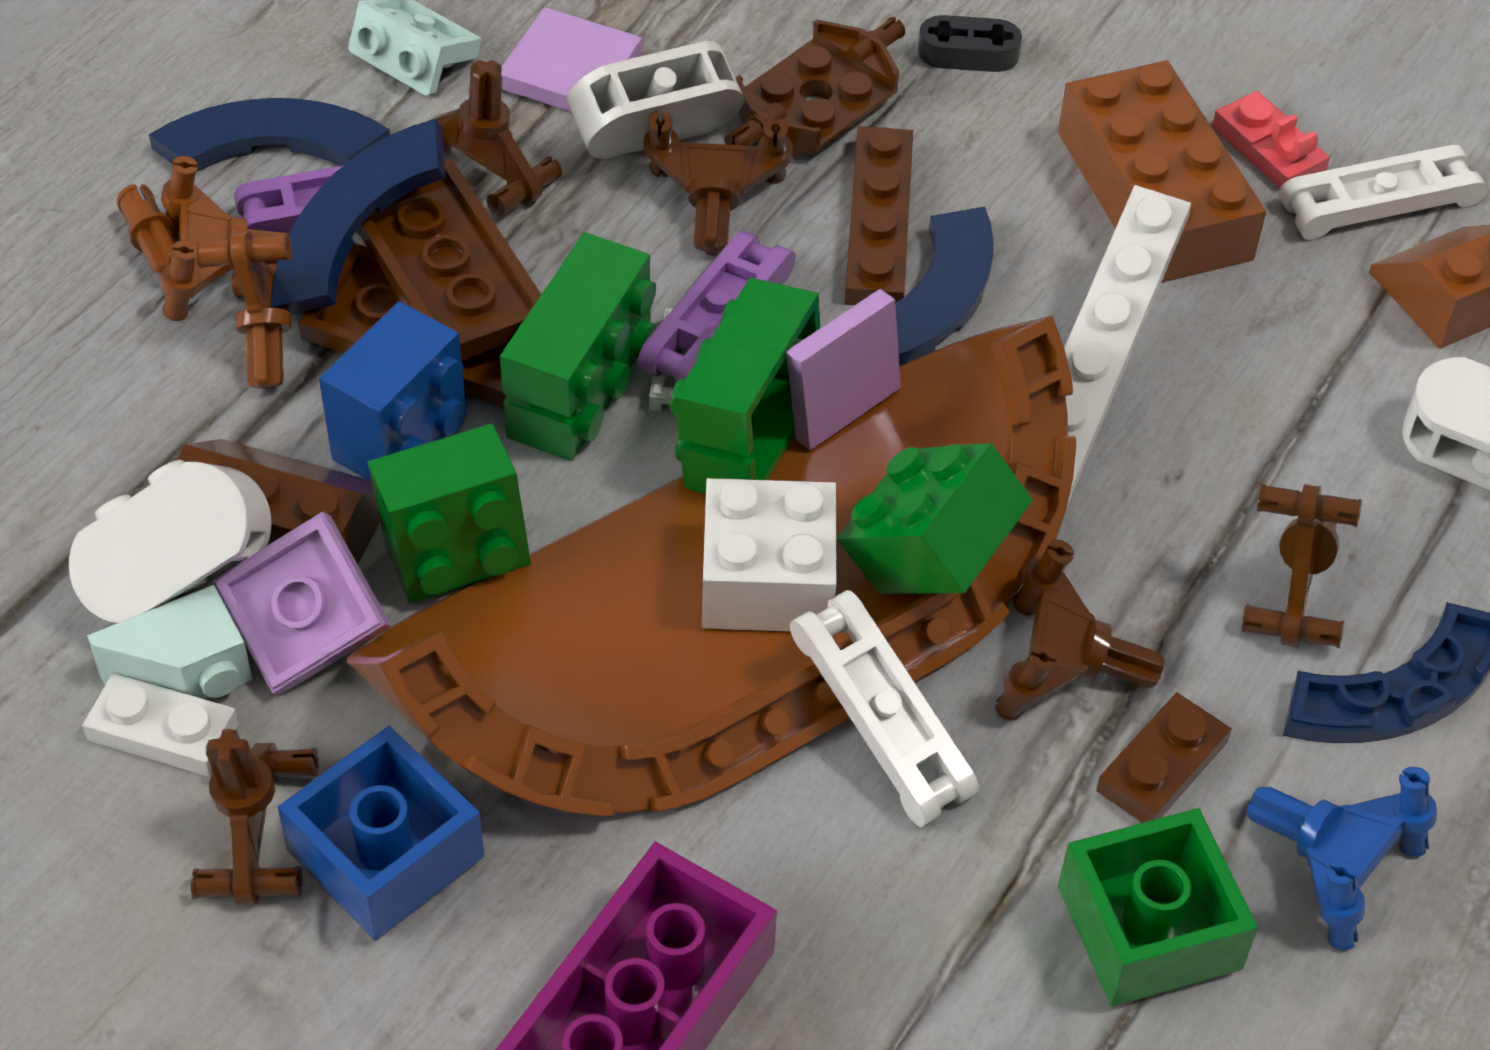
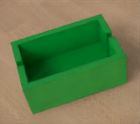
[500,232,656,461]
[670,277,821,494]

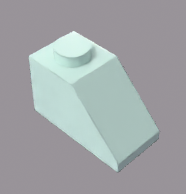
[87,585,253,700]

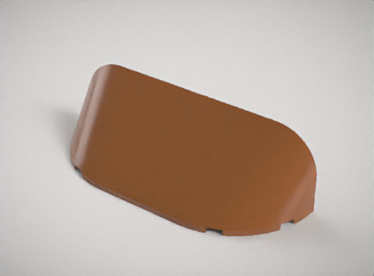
[347,315,1077,816]

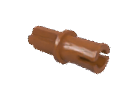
[116,184,176,279]

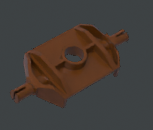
[724,17,906,157]

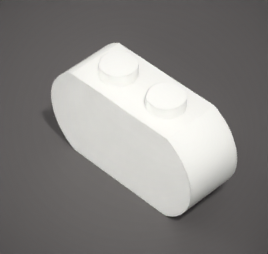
[567,41,744,159]
[1402,357,1490,490]
[69,460,271,623]

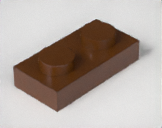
[1096,692,1232,823]

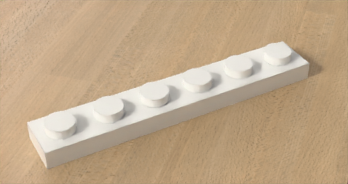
[1064,185,1191,506]

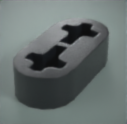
[918,15,1022,72]

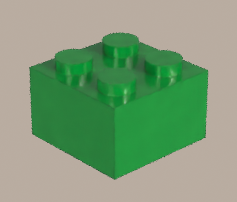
[367,423,531,603]
[836,443,1033,594]
[1058,808,1258,1007]

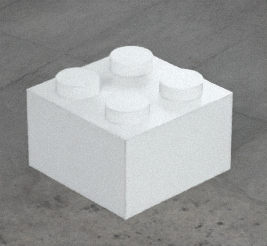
[702,478,836,631]

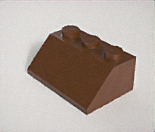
[176,439,380,564]

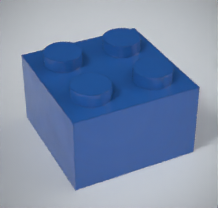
[319,301,467,480]
[277,725,484,941]

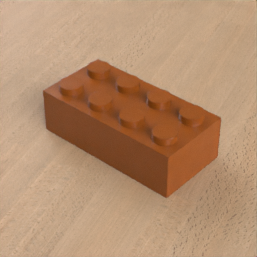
[1058,60,1267,283]

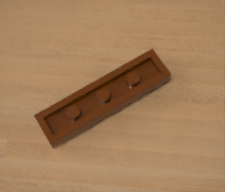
[844,126,913,305]

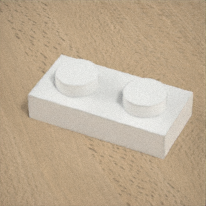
[82,673,239,777]

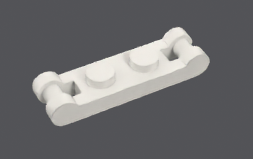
[1278,145,1488,240]
[789,590,979,827]

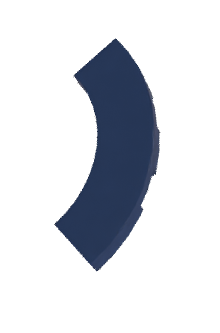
[149,98,390,171]
[271,119,445,315]
[895,206,993,366]
[1283,602,1490,743]

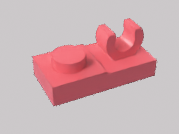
[1212,90,1330,188]

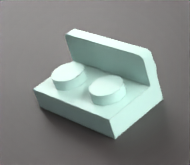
[348,0,482,95]

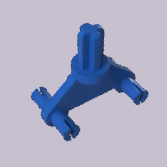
[1247,767,1437,951]

